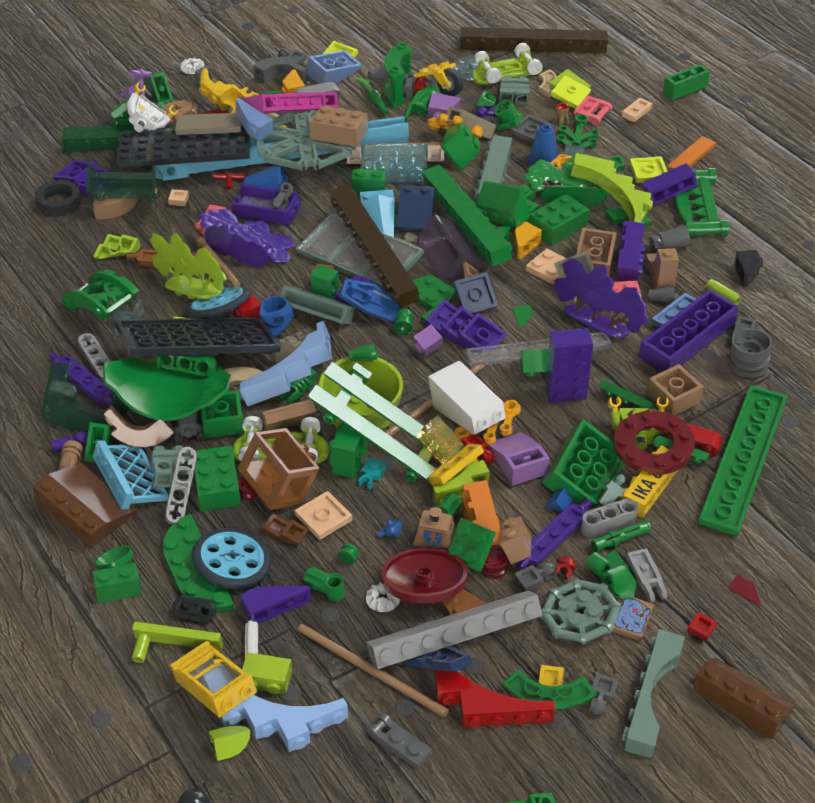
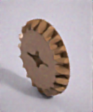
[163,100,198,122]

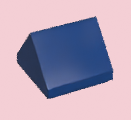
[546,488,573,513]

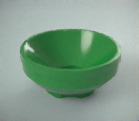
[95,545,133,570]

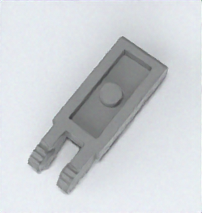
[626,548,668,603]

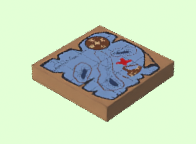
[601,593,654,641]

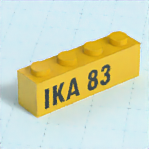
[620,445,678,519]

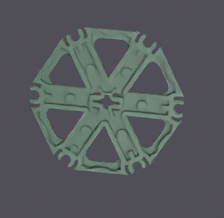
[257,109,357,170]

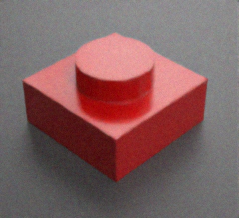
[687,612,718,642]

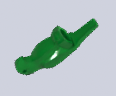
[405,85,440,122]

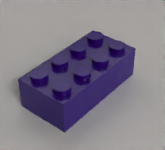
[545,328,593,403]

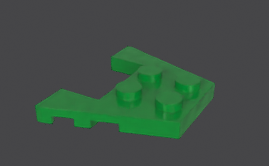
[384,274,456,323]

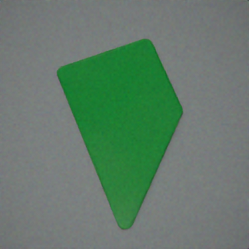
[513,305,533,328]

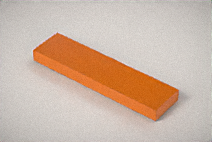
[667,136,716,171]

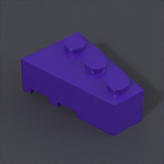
[616,221,645,282]

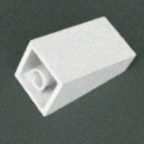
[428,361,506,435]

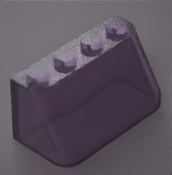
[417,214,488,280]

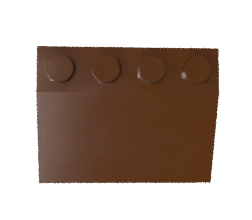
[33,462,137,549]

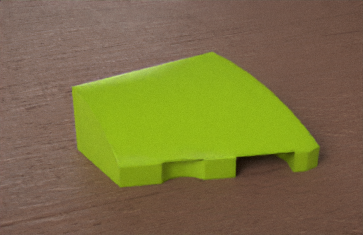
[93,234,141,259]

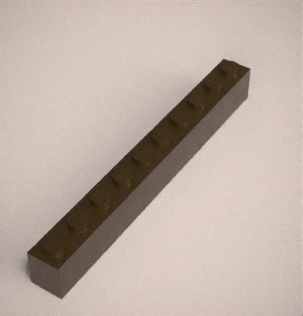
[460,27,608,53]
[330,184,420,308]

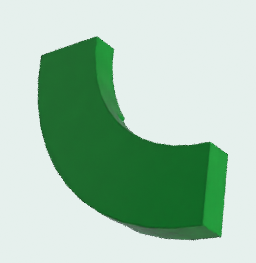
[502,669,598,710]

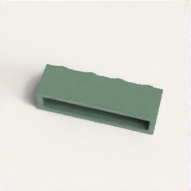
[280,285,356,324]

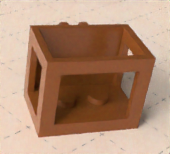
[238,428,320,510]

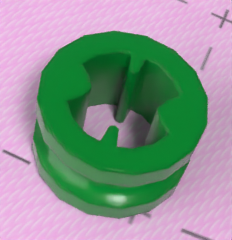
[338,543,359,564]

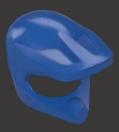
[260,296,294,337]

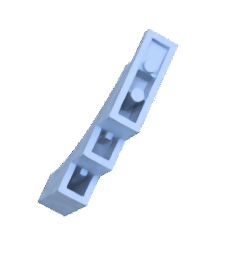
[239,321,332,406]

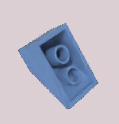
[306,50,362,84]

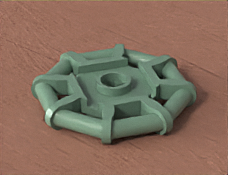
[540,578,622,645]

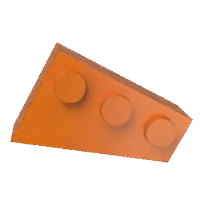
[462,480,502,551]

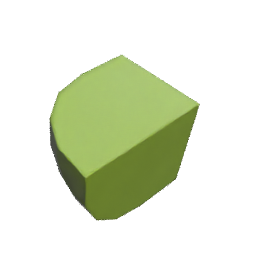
[208,726,250,761]

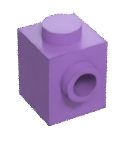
[413,324,443,357]

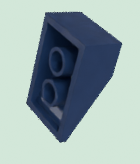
[396,185,435,231]

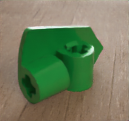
[586,549,637,600]

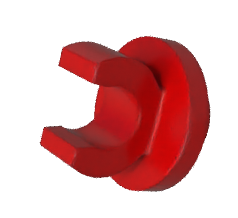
[555,556,577,579]

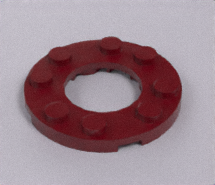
[614,410,695,475]

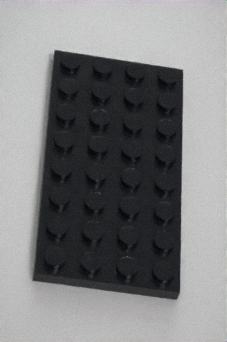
[116,125,250,168]
[115,317,280,358]

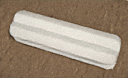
[245,620,258,658]

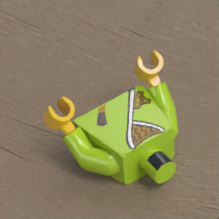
[607,397,669,450]

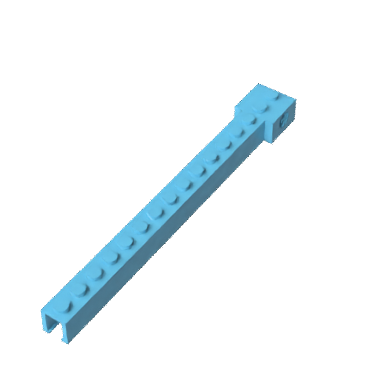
[152,116,409,182]

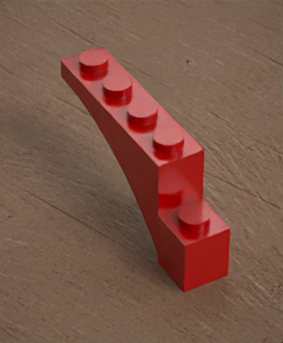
[435,670,556,728]

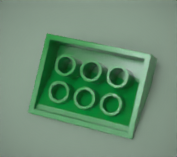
[542,419,624,509]

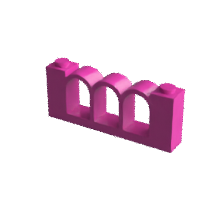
[239,92,338,114]

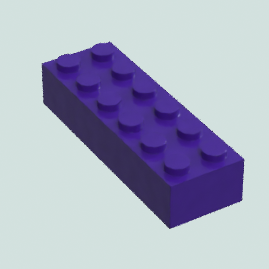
[639,289,739,372]

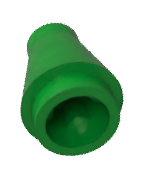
[349,343,378,362]

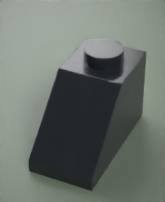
[734,250,763,287]

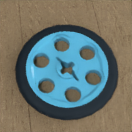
[186,285,251,318]
[192,528,271,589]

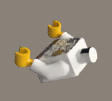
[127,82,179,132]

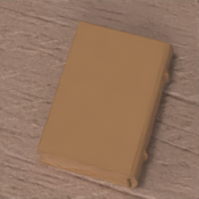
[261,399,317,431]

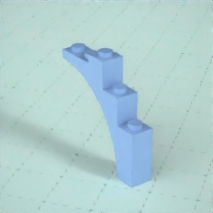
[202,665,348,752]

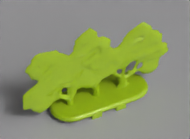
[150,233,227,300]

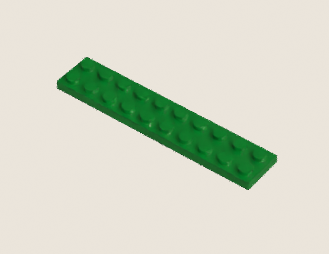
[698,385,788,536]

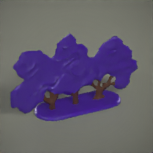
[553,258,648,338]

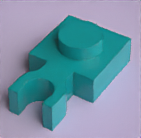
[358,457,388,490]

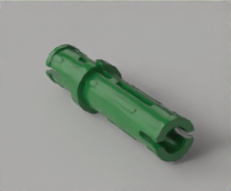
[591,520,651,552]

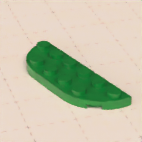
[163,514,235,612]

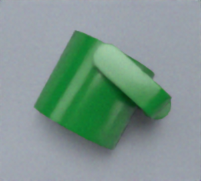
[494,100,523,131]

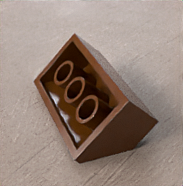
[693,658,796,739]

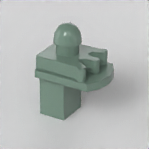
[598,474,625,506]

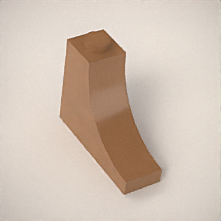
[646,248,679,289]

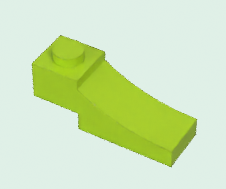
[433,460,490,506]

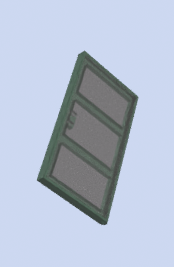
[296,212,424,292]

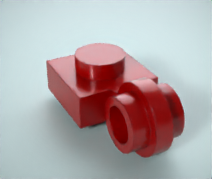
[460,434,495,466]

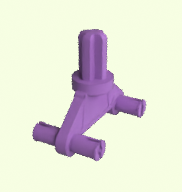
[120,69,154,103]

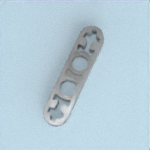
[78,333,111,383]
[164,447,197,525]

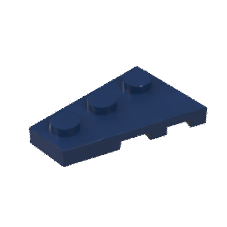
[404,646,472,672]

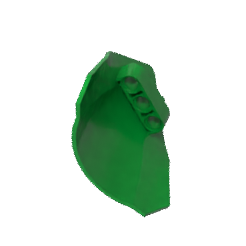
[103,354,231,421]

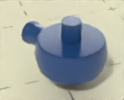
[377,519,403,538]

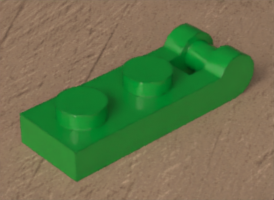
[654,436,710,464]

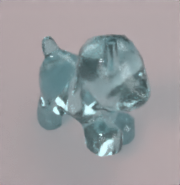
[447,54,477,83]

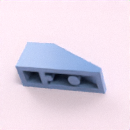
[236,98,273,141]

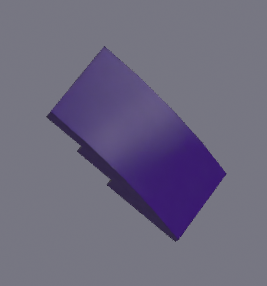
[52,160,124,197]
[424,299,507,357]

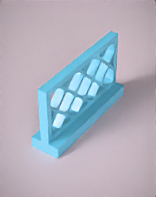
[93,441,168,510]

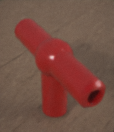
[212,172,245,189]

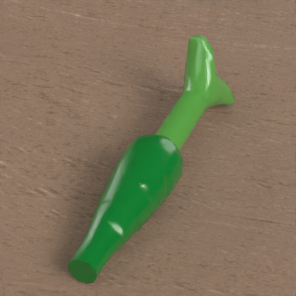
[355,78,389,115]

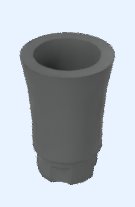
[649,224,690,252]

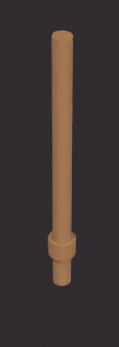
[192,232,241,288]

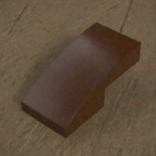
[261,513,309,546]

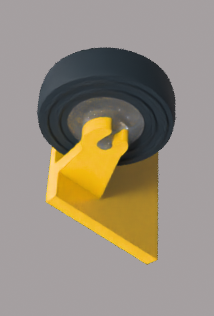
[414,62,464,96]

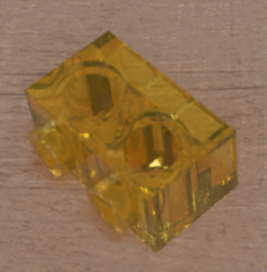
[416,415,464,464]

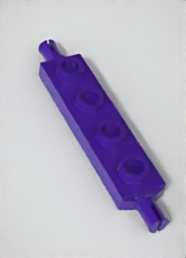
[49,352,118,408]
[516,499,592,570]

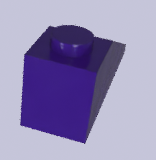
[240,586,311,624]

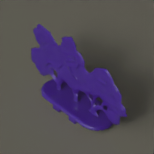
[198,209,295,267]

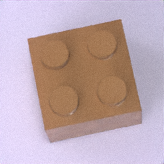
[647,364,704,415]

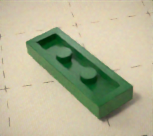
[599,380,656,408]

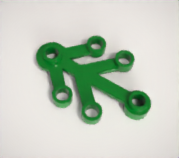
[556,114,600,156]

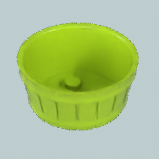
[319,357,403,430]

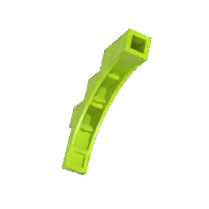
[570,153,653,223]

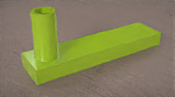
[131,621,223,663]

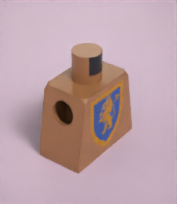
[413,507,455,551]

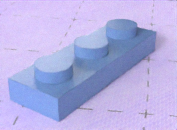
[651,293,696,328]

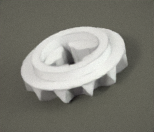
[180,57,204,74]
[366,582,400,612]

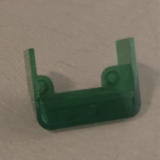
[86,164,163,202]
[41,363,129,434]

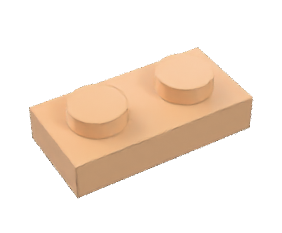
[622,98,653,122]

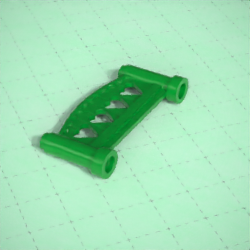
[675,168,729,237]

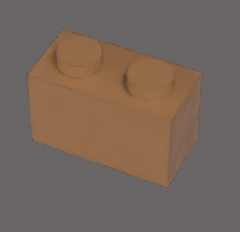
[500,516,531,564]

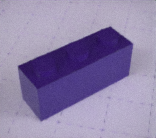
[642,163,698,206]

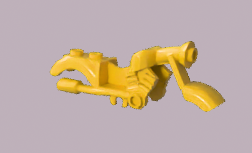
[199,68,287,138]

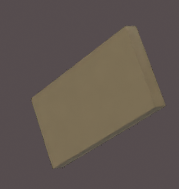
[175,113,242,135]

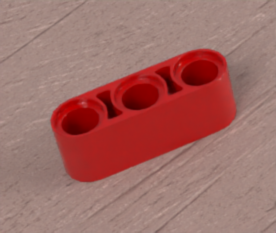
[662,423,723,457]

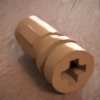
[58,440,83,470]

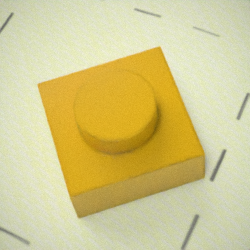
[539,665,564,686]

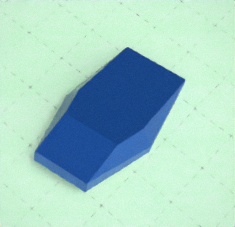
[339,279,401,324]

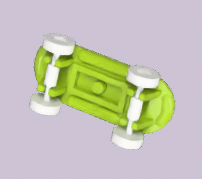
[472,43,543,85]
[232,416,330,464]

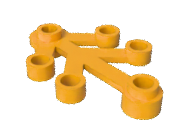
[427,113,483,139]
[454,400,521,445]

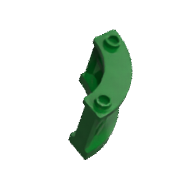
[384,42,412,109]
[61,269,139,321]

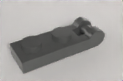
[367,713,432,770]

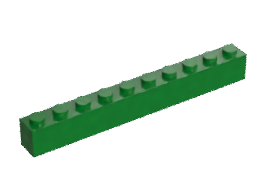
[422,165,513,267]

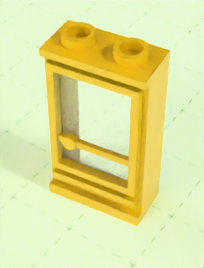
[170,641,257,718]

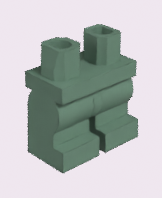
[499,75,530,105]
[151,445,195,488]

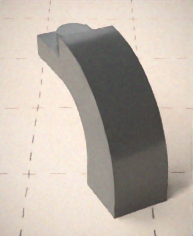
[253,57,308,84]

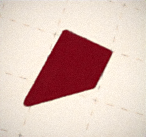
[728,575,761,606]

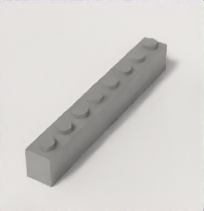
[366,591,542,669]

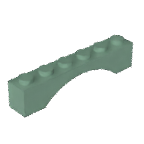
[622,629,685,759]

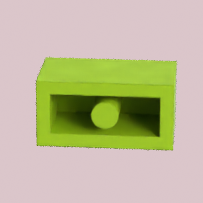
[242,652,292,694]

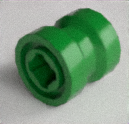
[394,309,414,335]

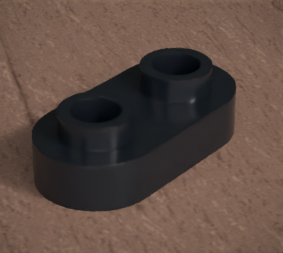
[173,595,217,622]

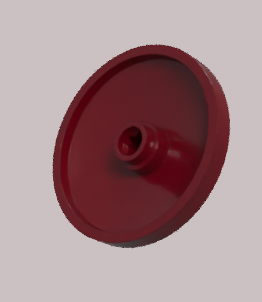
[382,548,468,603]

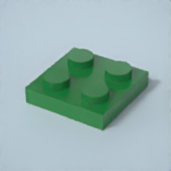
[448,518,497,572]

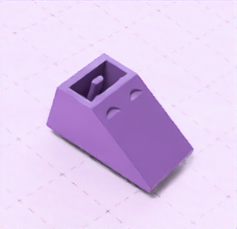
[488,432,550,486]

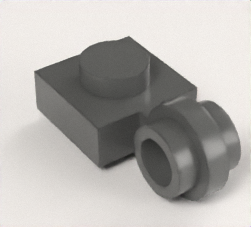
[278,48,307,65]
[403,74,416,99]
[273,183,293,210]
[514,562,556,592]
[589,673,619,716]

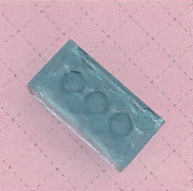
[361,144,427,182]

